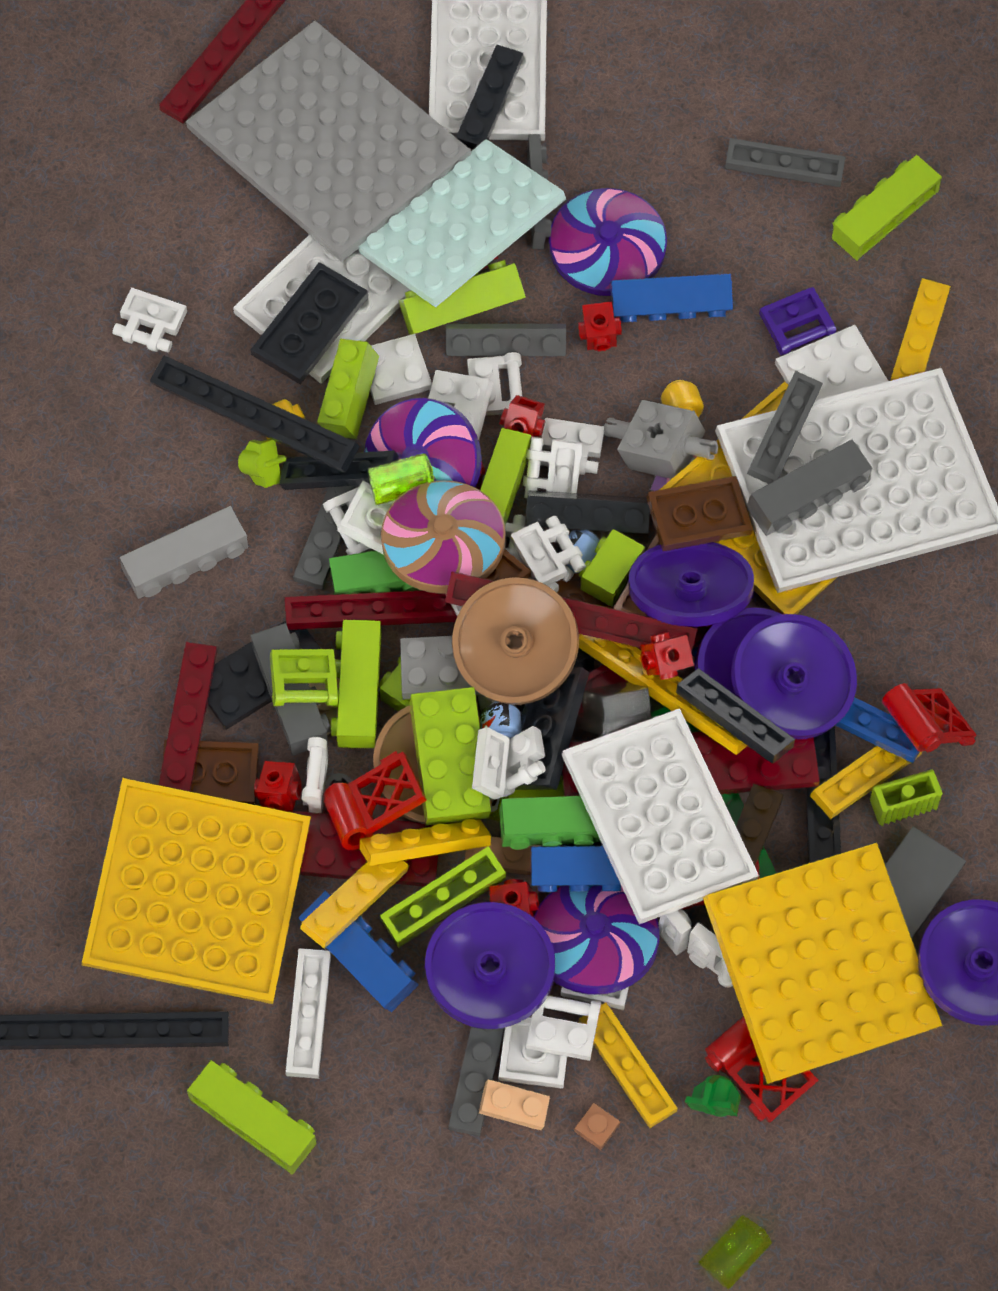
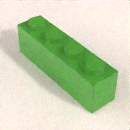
[329,551,421,595]
[499,796,602,850]

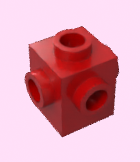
[578,302,622,351]
[500,395,545,438]
[640,632,694,680]
[254,761,302,812]
[489,879,539,917]

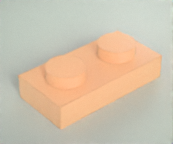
[479,1079,550,1130]

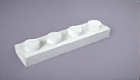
[286,948,331,1078]

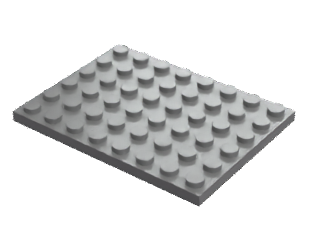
[186,21,471,262]

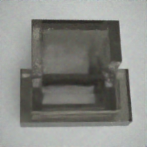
[576,682,651,736]

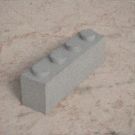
[119,506,248,599]

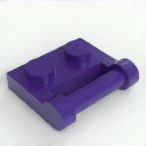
[759,287,837,356]

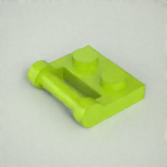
[270,649,338,706]

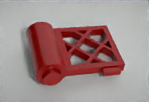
[882,683,977,752]
[322,751,427,850]
[705,1016,819,1123]

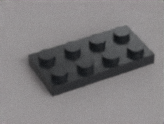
[250,262,369,385]
[208,621,321,730]
[513,667,590,790]

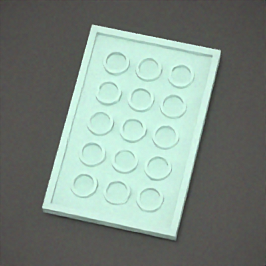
[358,139,566,307]

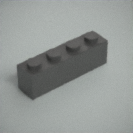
[746,439,873,536]
[250,623,331,756]

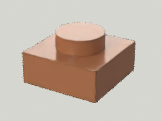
[574,1103,620,1150]

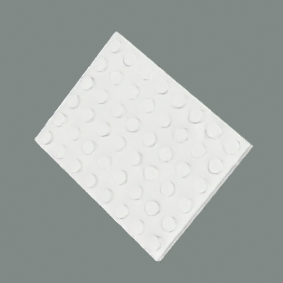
[715,368,998,593]

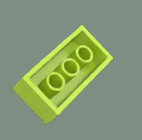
[409,687,491,826]

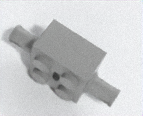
[604,400,718,479]

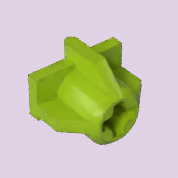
[238,439,286,488]

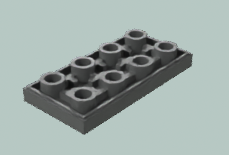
[885,826,966,939]

